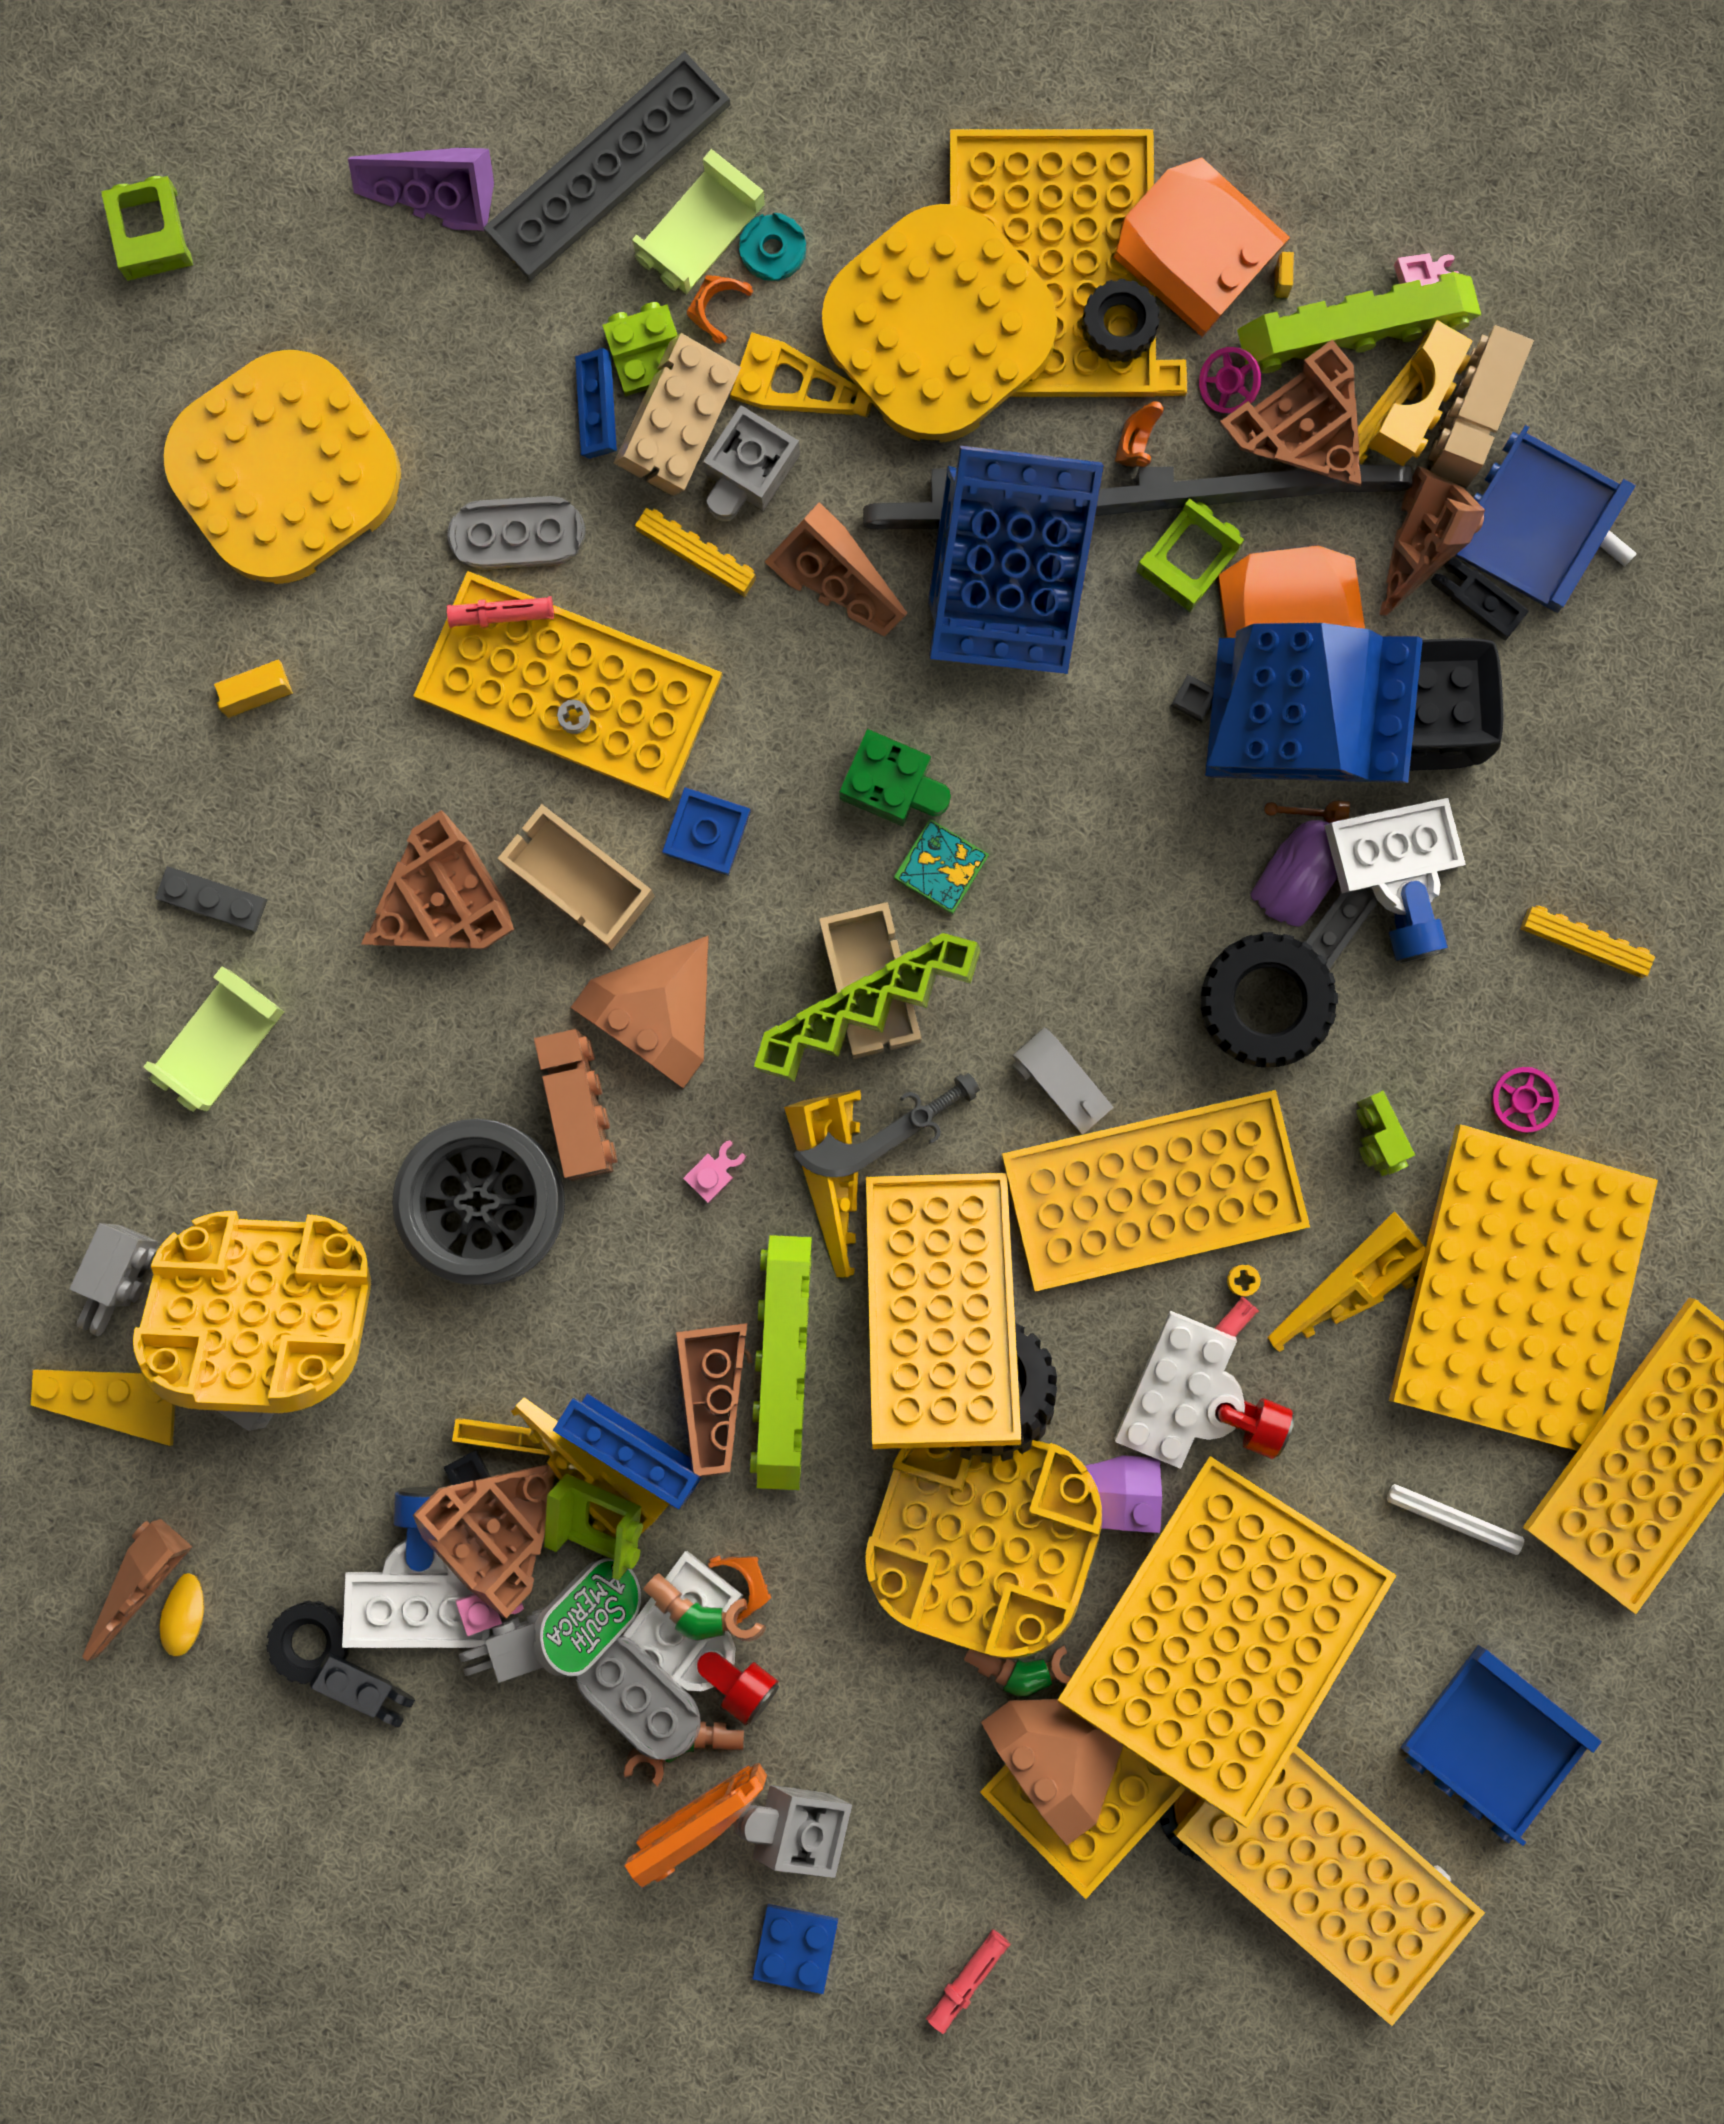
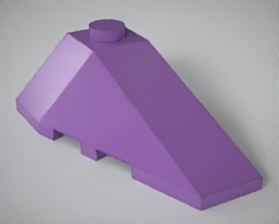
[348,148,494,231]
[1085,1455,1162,1533]

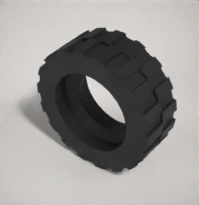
[1082,279,1160,362]
[266,1601,348,1684]

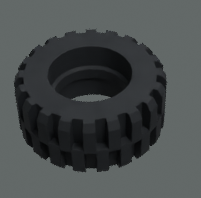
[1200,932,1338,1068]
[944,1323,1057,1463]

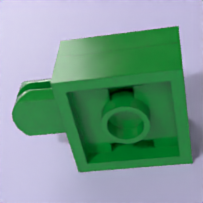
[839,729,951,827]

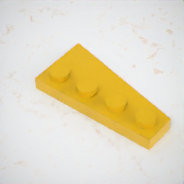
[31,1369,175,1446]

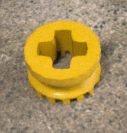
[1227,1265,1261,1296]

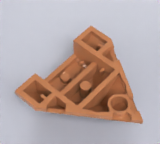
[1220,340,1361,487]
[1380,466,1485,615]
[361,810,514,949]
[570,935,709,1089]
[413,1464,556,1619]
[981,1699,1123,1845]

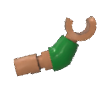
[643,1573,766,1642]
[964,1645,1072,1697]
[624,1721,744,1786]

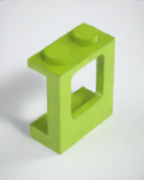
[101,176,193,281]
[1136,498,1244,612]
[544,1473,643,1581]

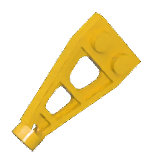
[730,332,872,418]

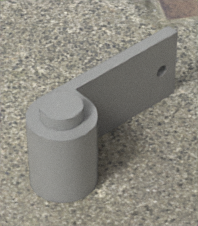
[1012,1027,1114,1135]

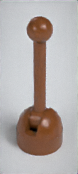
[1264,800,1350,823]

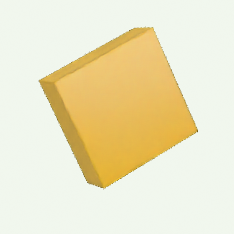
[1274,252,1294,298]
[1155,359,1187,396]

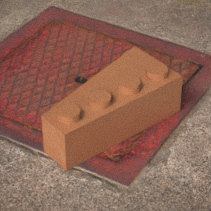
[675,1323,747,1478]

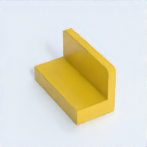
[214,659,293,718]

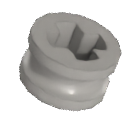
[557,699,590,734]

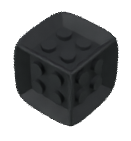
[1409,638,1504,771]

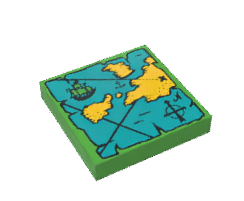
[894,819,989,915]

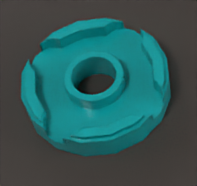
[739,213,806,281]

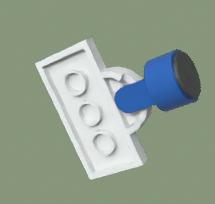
[1324,798,1466,964]
[342,1487,489,1648]

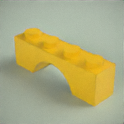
[1367,320,1472,466]

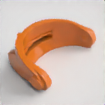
[687,275,753,344]
[1115,401,1164,467]
[708,1555,772,1624]

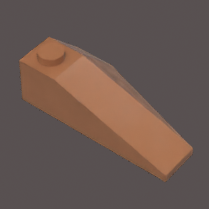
[765,502,907,637]
[82,1519,192,1662]

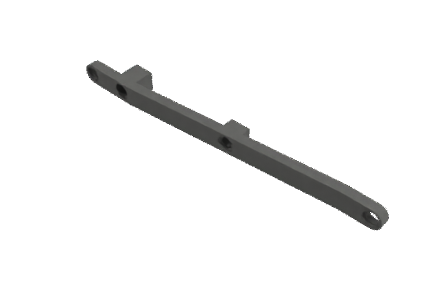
[863,465,1412,529]

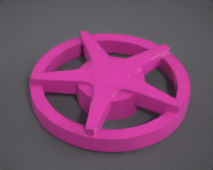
[1199,347,1261,414]
[1492,1067,1559,1133]

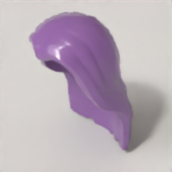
[1251,820,1338,927]

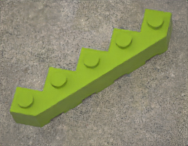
[1237,272,1481,374]
[754,933,981,1082]
[750,1235,812,1490]

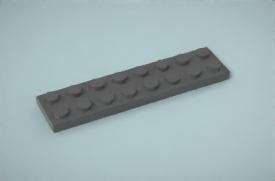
[483,51,731,281]

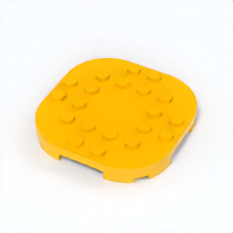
[822,204,1057,443]
[164,350,401,584]
[133,1211,371,1413]
[866,1440,1102,1659]

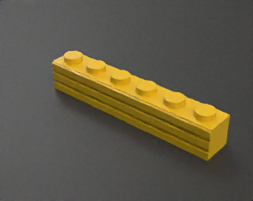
[1358,355,1422,465]
[635,508,756,597]
[1520,905,1655,978]
[452,1418,548,1455]

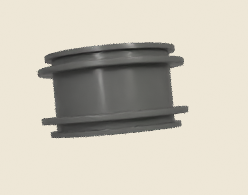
[392,1119,565,1285]

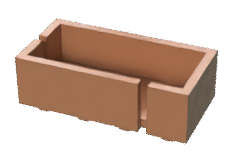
[534,1029,618,1181]

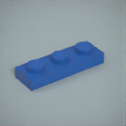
[575,348,617,459]

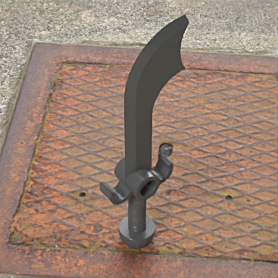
[793,1073,980,1177]

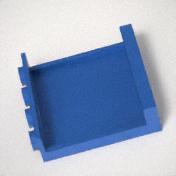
[1455,425,1636,613]
[552,1393,702,1509]
[1400,1645,1602,1846]

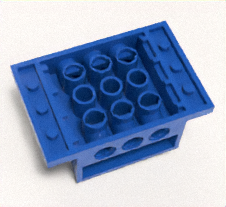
[928,446,1104,674]
[1205,623,1423,783]

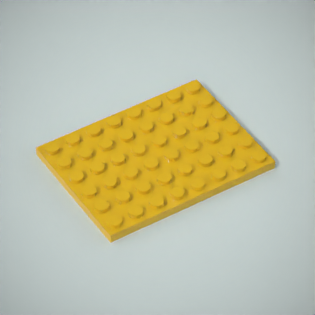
[950,129,1156,397]
[1389,1124,1658,1451]
[1057,1456,1397,1828]

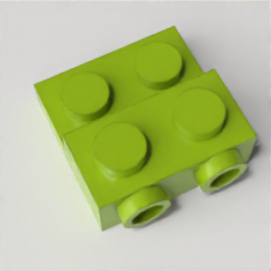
[602,302,677,396]
[1356,1091,1415,1176]

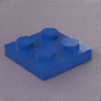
[662,787,751,876]
[753,1904,838,1994]

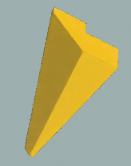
[784,1090,861,1277]
[1268,1211,1426,1352]
[511,1397,669,1538]

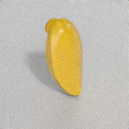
[159,1573,205,1656]

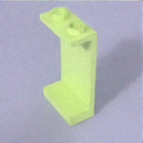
[632,149,765,295]
[144,966,284,1112]

